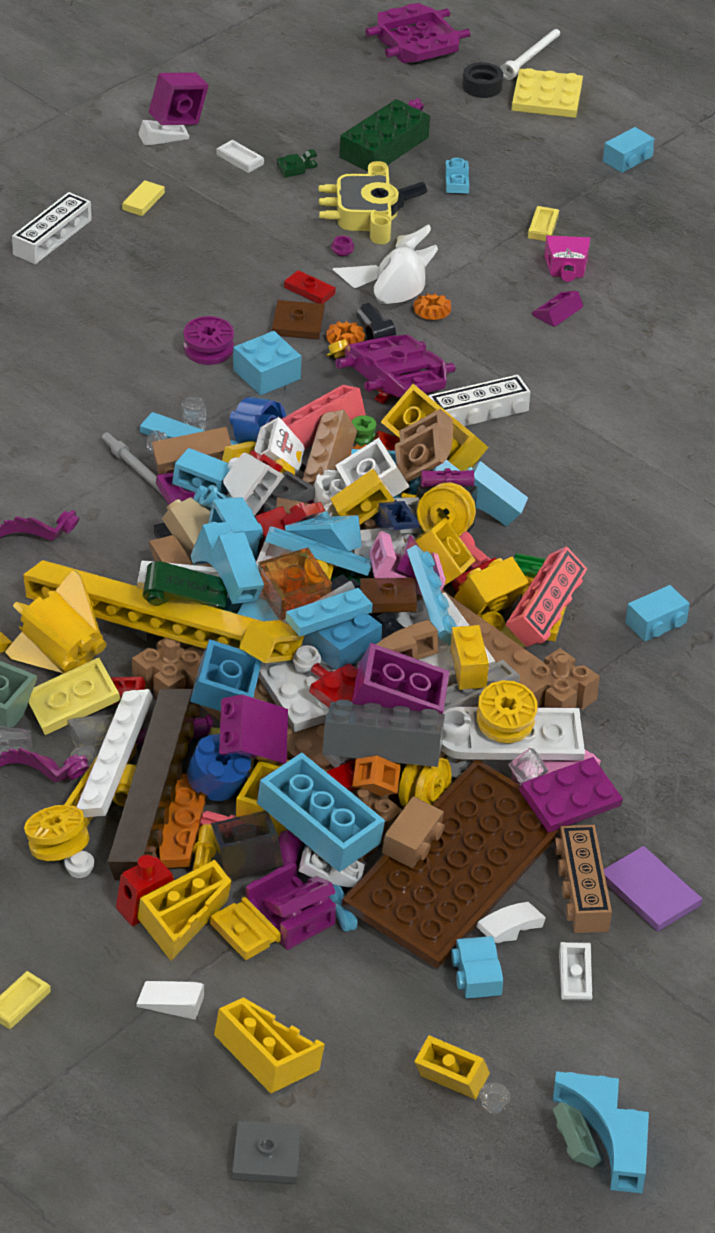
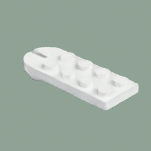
[441,707,585,760]

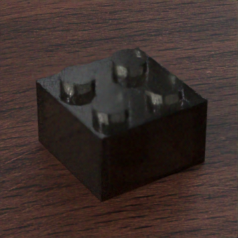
[211,811,284,879]

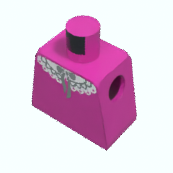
[544,235,590,282]

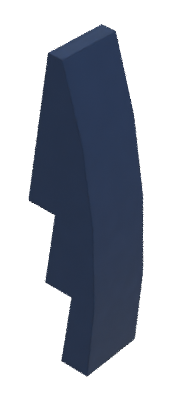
[370,499,419,530]

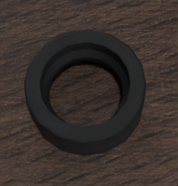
[462,62,504,98]

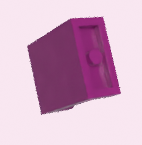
[219,694,288,766]
[245,862,336,950]

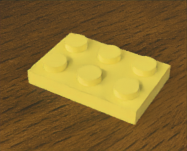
[28,658,121,735]

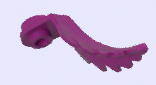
[0,510,80,541]
[0,748,89,783]

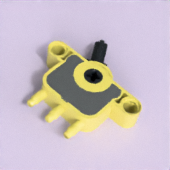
[318,161,427,244]

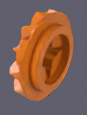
[414,293,451,320]
[326,321,365,345]

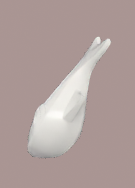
[374,225,438,304]

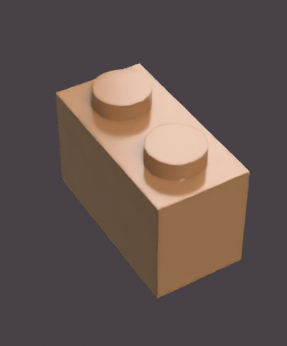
[382,796,445,868]

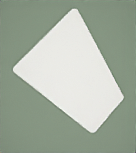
[333,265,379,288]

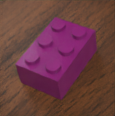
[352,643,450,714]

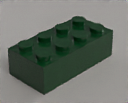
[339,99,430,172]

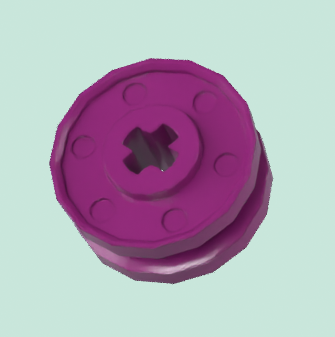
[183,316,234,365]

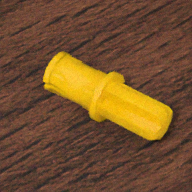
[193,824,217,870]

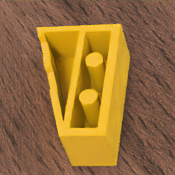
[138,860,231,961]
[214,997,325,1093]

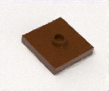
[272,300,325,339]
[360,577,417,613]

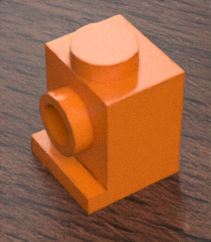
[353,756,401,796]

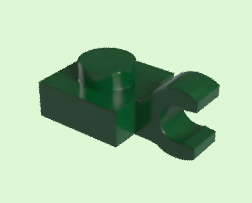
[276,149,318,178]

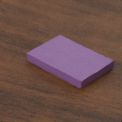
[604,846,702,931]

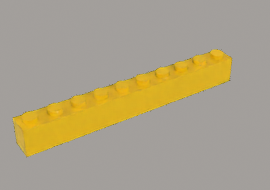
[23,560,263,650]

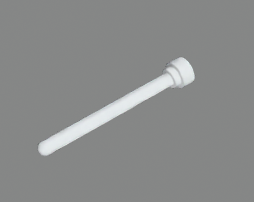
[500,29,560,80]

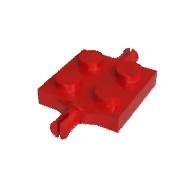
[309,663,358,708]

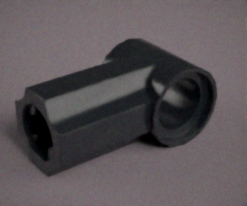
[356,303,396,340]

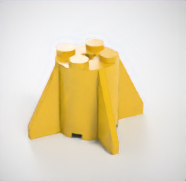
[5,570,107,673]

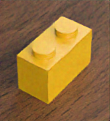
[330,468,395,525]
[239,620,305,663]
[450,625,489,690]
[414,1035,490,1100]

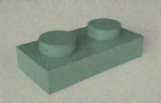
[553,1102,602,1168]

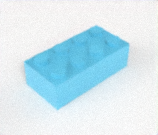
[257,753,385,872]

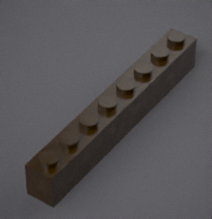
[108,689,200,881]

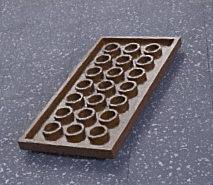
[341,759,560,969]

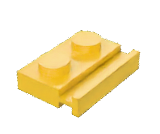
[210,897,281,960]

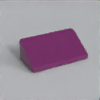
[532,291,583,326]
[397,535,421,580]

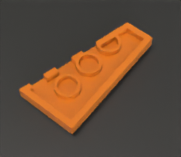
[159,774,207,868]

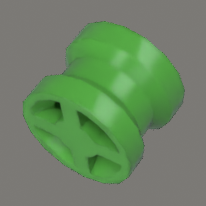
[352,415,376,446]

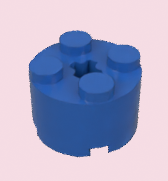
[229,397,286,444]
[187,734,251,801]

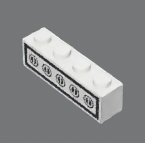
[12,192,91,264]
[428,375,530,426]

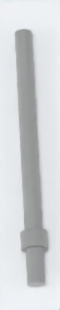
[101,432,162,494]

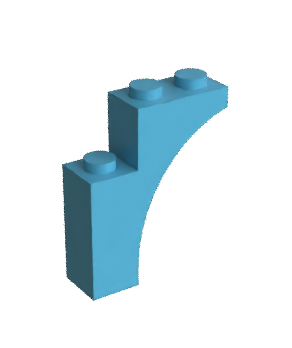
[409,460,528,527]
[190,522,264,604]
[553,1071,649,1193]

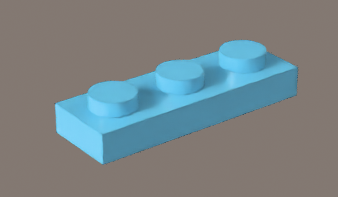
[286,588,373,637]

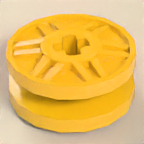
[417,482,476,536]
[476,680,537,743]
[399,758,452,809]
[24,805,90,861]

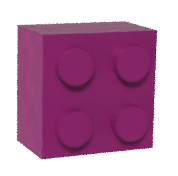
[149,72,209,125]

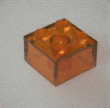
[258,547,332,621]

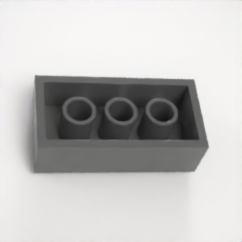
[322,700,445,767]

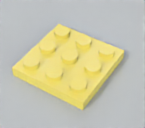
[512,68,583,118]

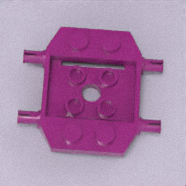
[365,3,471,63]
[335,334,456,398]

